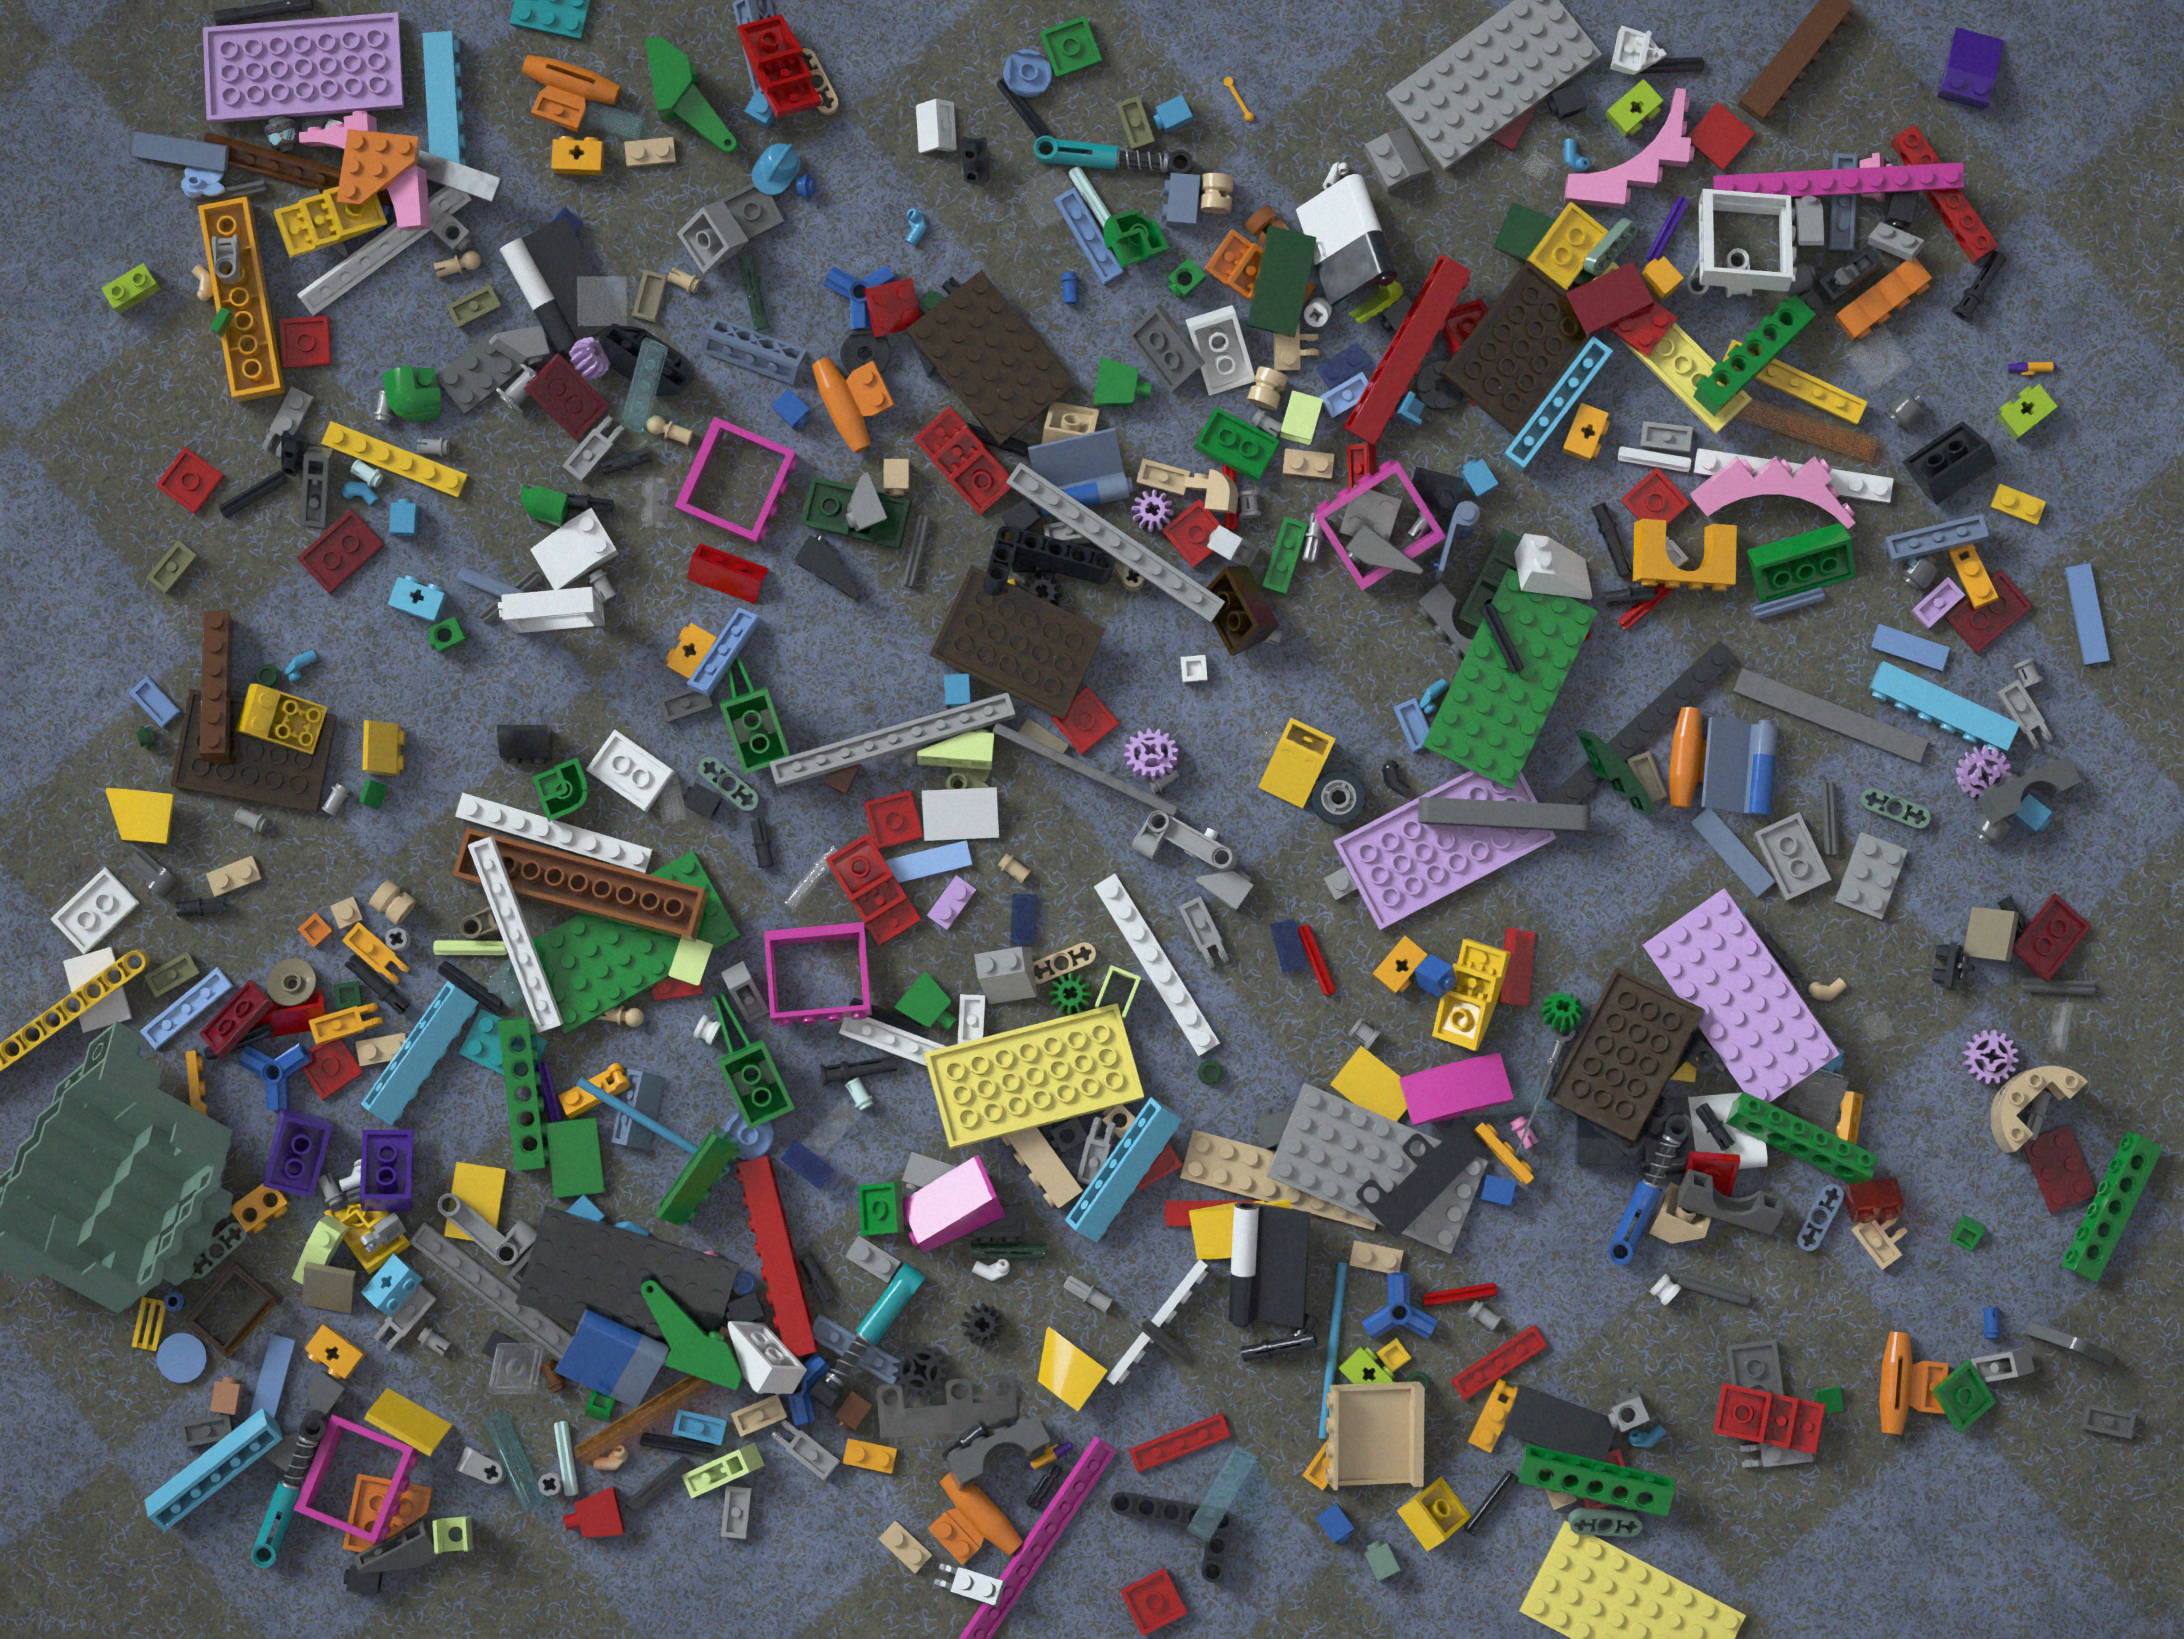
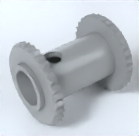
[496,364,537,414]

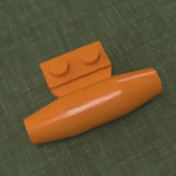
[522,55,621,132]
[812,357,896,454]
[1669,707,1707,809]
[1879,1332,1949,1435]
[927,1472,1023,1565]

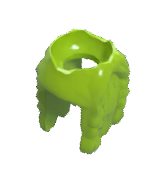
[1345,280,1403,324]

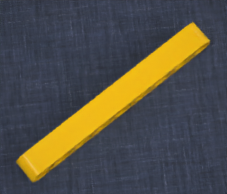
[0,949,150,1073]

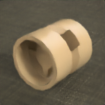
[1200,173,1234,214]
[1247,366,1288,411]
[369,879,417,926]

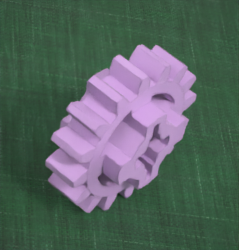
[1124,728,1178,781]
[1955,745,2012,798]
[1962,1030,2019,1084]

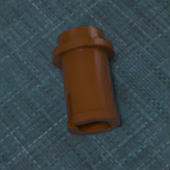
[540,1359,567,1393]

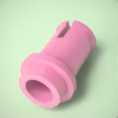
[1510,1115,1539,1149]

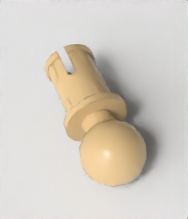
[433,251,481,279]
[647,415,694,445]
[596,1005,644,1027]

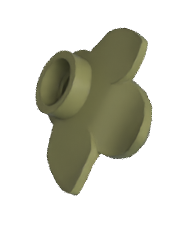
[946,767,991,790]

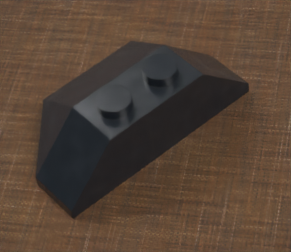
[599,323,694,396]

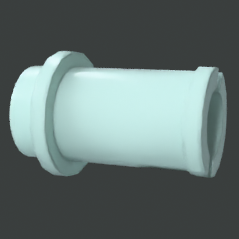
[350,459,383,488]
[845,1077,873,1111]

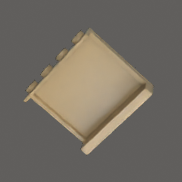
[1325,1381,1425,1490]

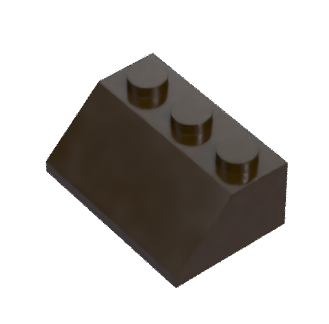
[1206,566,1279,656]

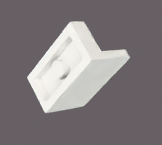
[916,99,957,153]

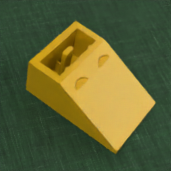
[235,684,327,754]
[1258,718,1336,809]

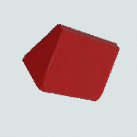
[1347,443,1377,491]

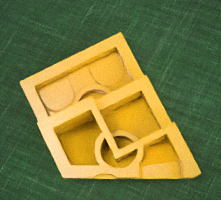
[106,788,175,844]
[324,1203,410,1274]
[1038,1327,1108,1411]

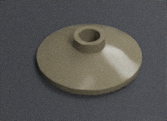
[266,958,316,1007]

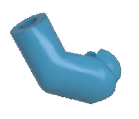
[341,481,379,506]
[1628,1424,1667,1448]

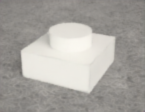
[1180,655,1208,683]

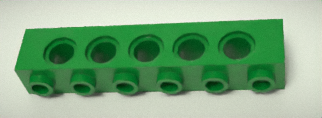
[1693,294,1816,417]
[498,1016,550,1171]
[1726,1092,1879,1188]
[2062,1132,2163,1283]
[1518,1444,1675,1517]

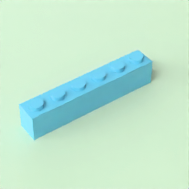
[423,31,467,166]
[1502,336,1613,472]
[1868,661,2020,754]
[361,981,478,1126]
[1065,1097,1183,1243]
[144,1408,283,1532]

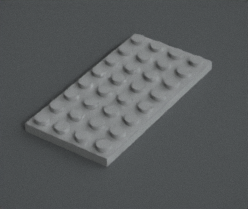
[1386,0,1602,171]
[1266,1083,1488,1254]

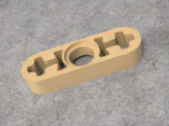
[802,48,839,115]
[1033,942,1096,984]

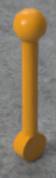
[1224,77,1254,122]

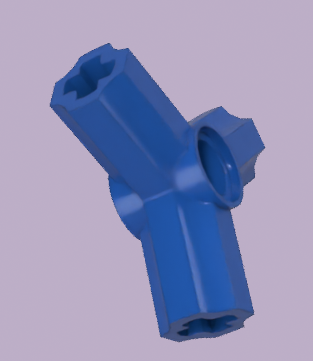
[823,265,896,331]
[239,1043,313,1110]
[1361,1272,1438,1340]
[781,1352,832,1426]

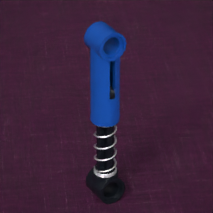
[1608,1112,1691,1265]

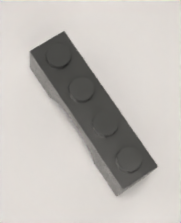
[1417,582,1473,658]
[1977,755,2082,826]
[1677,1169,1784,1235]
[262,1371,348,1472]
[946,1415,1051,1490]

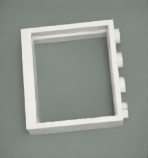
[1699,189,1797,291]
[498,587,605,633]

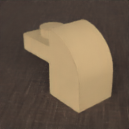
[1184,469,1238,514]

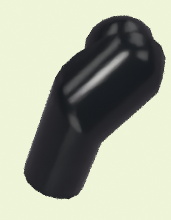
[1382,760,1410,796]

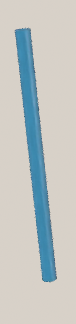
[576,1077,731,1175]
[1318,1262,1347,1439]

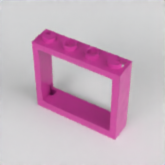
[674,417,799,545]
[1313,459,1446,590]
[764,922,872,1027]
[293,1415,419,1544]

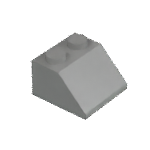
[1364,128,1430,193]
[677,200,749,274]
[974,946,1038,1004]

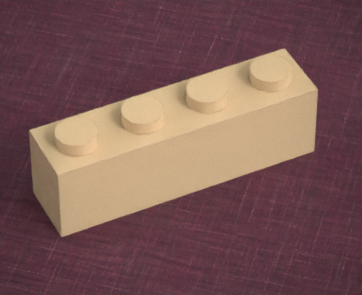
[1001,1127,1083,1209]

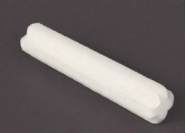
[1618,446,1691,472]

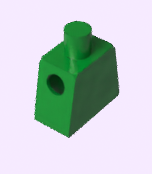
[1093,357,1152,408]
[894,971,957,1031]

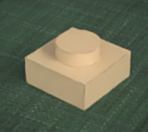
[330,896,364,929]

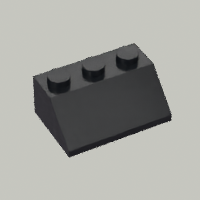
[1902,421,1997,505]

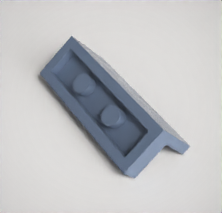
[611,1069,665,1150]

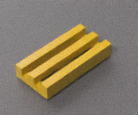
[131,1297,166,1351]

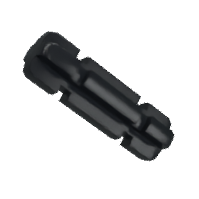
[1026,1463,1062,1510]

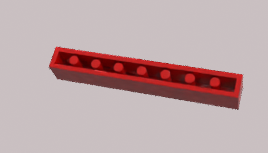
[1343,255,1472,445]
[736,1156,820,1357]

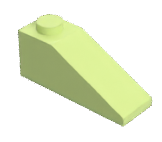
[917,729,994,770]
[292,1214,349,1285]
[682,1442,765,1498]

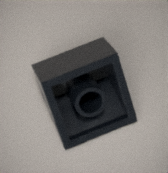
[497,725,553,765]

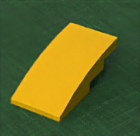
[274,186,387,258]
[1432,938,1511,1051]
[1189,1199,1291,1260]

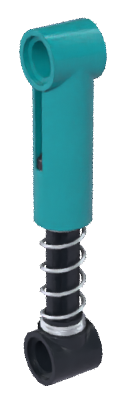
[1034,136,1193,174]
[808,1262,926,1409]
[251,1410,328,1568]

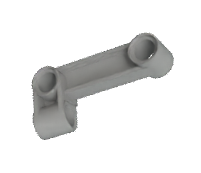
[1131,810,1237,872]
[438,1193,537,1265]

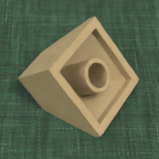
[1042,402,1099,444]
[1649,1182,1711,1244]

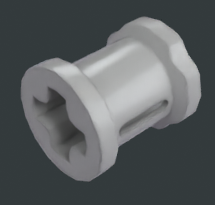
[1238,490,1261,519]
[2013,657,2044,688]
[385,928,411,951]
[1348,1017,1381,1049]
[538,1472,563,1496]

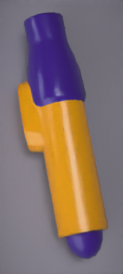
[2008,362,2057,375]
[1028,1441,1073,1470]

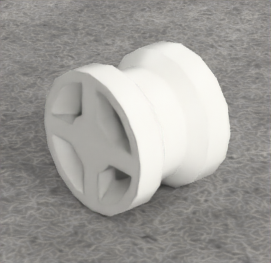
[1304,297,1332,327]
[693,1015,721,1045]
[1650,1274,1681,1306]

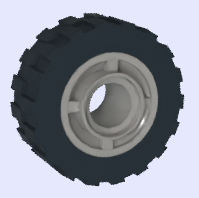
[1311,770,1366,825]

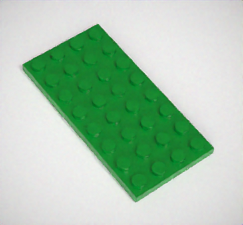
[1421,568,1598,790]
[533,851,741,1035]

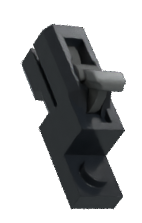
[1798,246,1883,316]

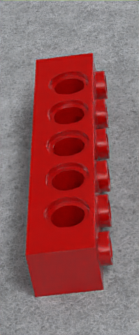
[1890,124,1998,264]

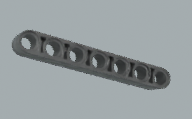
[1418,797,1591,832]

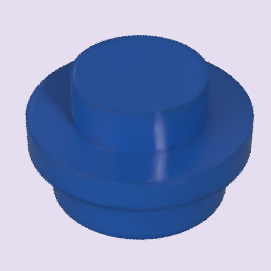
[797,174,816,199]
[732,1271,757,1296]

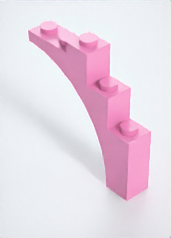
[1564,88,1694,209]
[299,111,430,232]
[1690,456,1856,529]

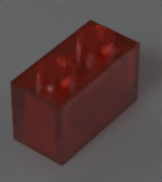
[1844,1178,1905,1224]

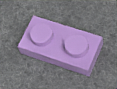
[1911,577,1965,629]
[927,875,976,930]

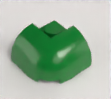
[1103,210,1169,268]
[382,366,441,422]
[520,483,570,527]
[532,758,588,822]

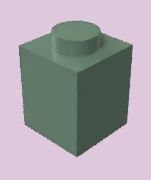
[1363,1540,1401,1581]

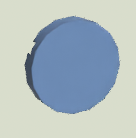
[1003,49,1053,97]
[724,1112,774,1160]
[157,1333,208,1383]

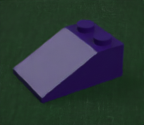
[1937,27,2003,110]
[263,1108,333,1198]
[360,1130,414,1211]

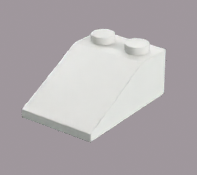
[1185,305,1255,396]
[530,508,619,590]
[1514,534,1592,600]
[727,1321,807,1394]

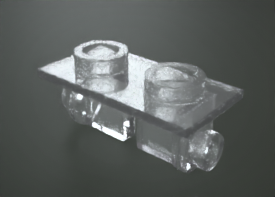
[641,476,668,528]

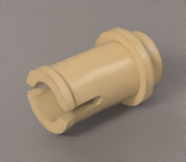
[667,267,701,293]
[998,853,1030,883]

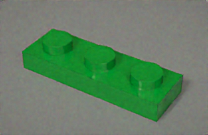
[1262,516,1308,595]

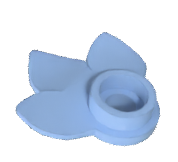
[181,165,226,198]

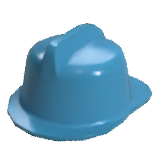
[752,143,801,195]

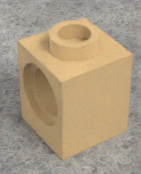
[884,459,910,496]
[1102,1105,1136,1140]

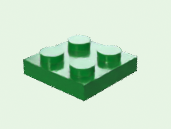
[1039,15,1102,79]
[858,1182,904,1236]
[1931,1361,1996,1432]

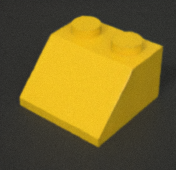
[362,720,406,776]
[1397,1476,1472,1552]

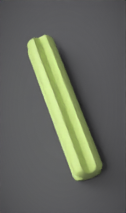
[433,940,508,955]

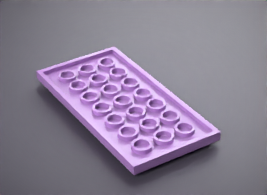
[203,12,404,123]
[1333,770,1556,931]
[1643,888,1841,1103]

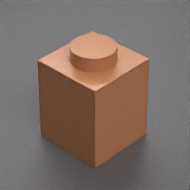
[210,1376,244,1415]

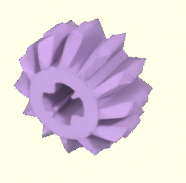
[569,337,611,380]
[1132,490,1174,532]

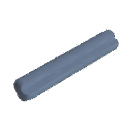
[457,568,523,598]
[1752,587,1825,620]

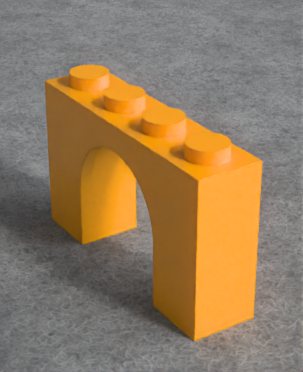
[1633,519,1737,591]

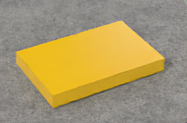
[1526,202,1609,291]
[1330,1046,1407,1122]
[444,1162,507,1241]
[364,1388,452,1456]

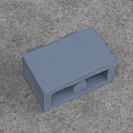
[1162,173,1200,229]

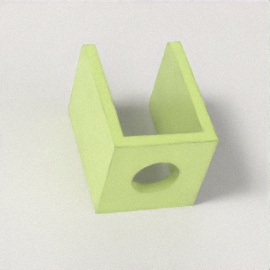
[1280,390,1323,445]
[669,939,714,986]
[1095,965,1141,1019]
[433,1516,473,1554]

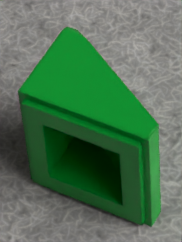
[359,778,387,809]
[1950,1214,1985,1252]
[1813,1386,1843,1414]
[585,1389,616,1423]

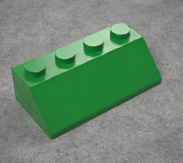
[1747,522,1856,604]
[655,1124,741,1227]

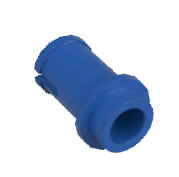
[1060,272,1079,304]
[164,1291,186,1312]
[1982,1307,2002,1339]

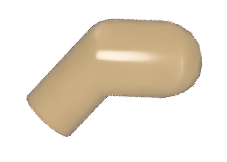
[192,264,214,301]
[1808,978,1847,1001]
[593,1445,628,1470]

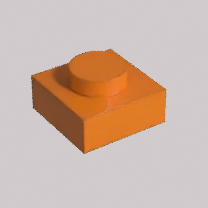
[297,912,334,948]

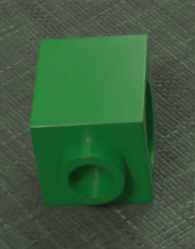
[1167,258,1206,300]
[427,616,468,654]

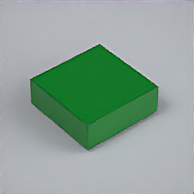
[210,307,234,337]

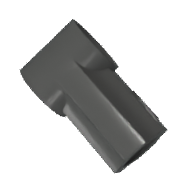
[127,849,179,898]

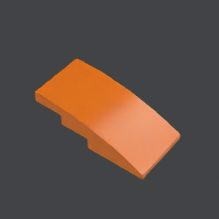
[1203,229,1316,304]

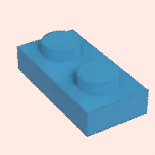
[672,1409,728,1445]

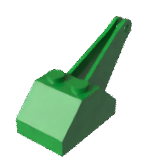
[645,36,737,154]
[720,655,791,774]
[711,991,795,1130]
[641,1280,746,1391]

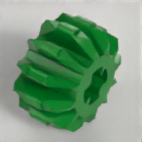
[1049,973,1092,1015]
[1540,990,1584,1034]

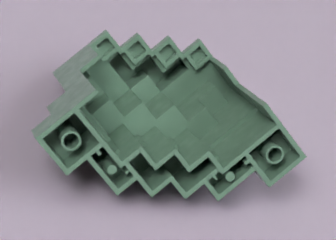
[0,1021,233,1314]

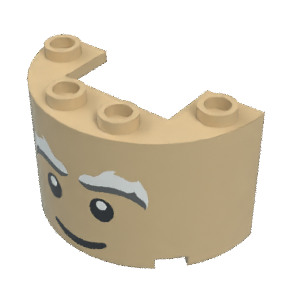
[1991,1066,2088,1153]

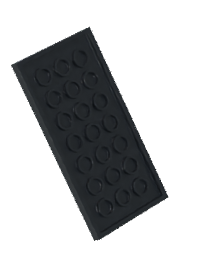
[516,1206,739,1349]

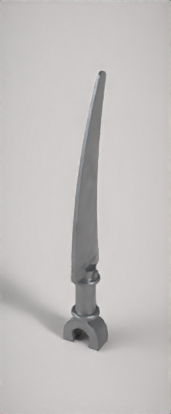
[1515,1028,1576,1157]

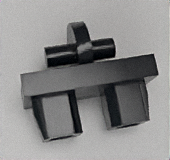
[961,137,990,183]
[281,431,309,477]
[1932,942,1975,990]

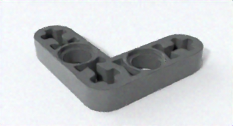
[2024,1322,2116,1367]

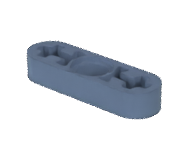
[1796,1184,1844,1251]

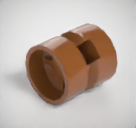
[1245,204,1291,248]

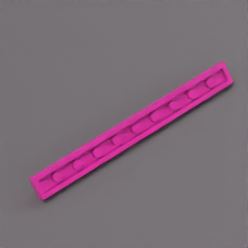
[1713,162,1964,198]
[959,1436,1117,1639]

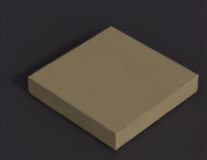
[1963,907,2019,962]
[302,1262,356,1314]

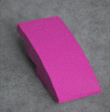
[1399,1053,1514,1126]

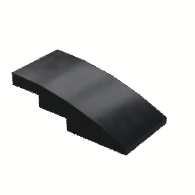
[1502,1384,1616,1462]

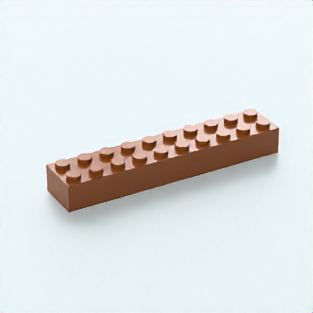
[452,828,709,942]

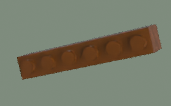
[1738,0,1854,123]
[200,611,233,762]

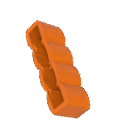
[1834,257,1932,341]

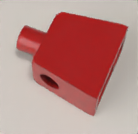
[563,1486,626,1537]

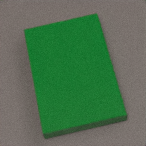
[1193,407,1281,482]
[546,1117,605,1198]

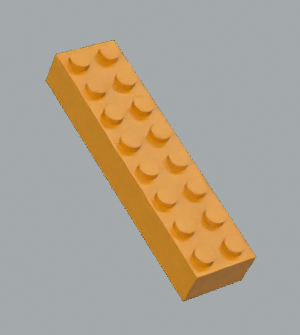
[198,197,286,402]

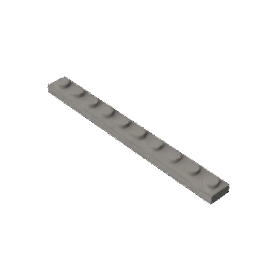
[1006,462,1225,623]
[769,693,1016,788]

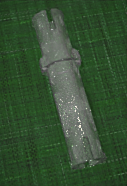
[783,844,839,911]

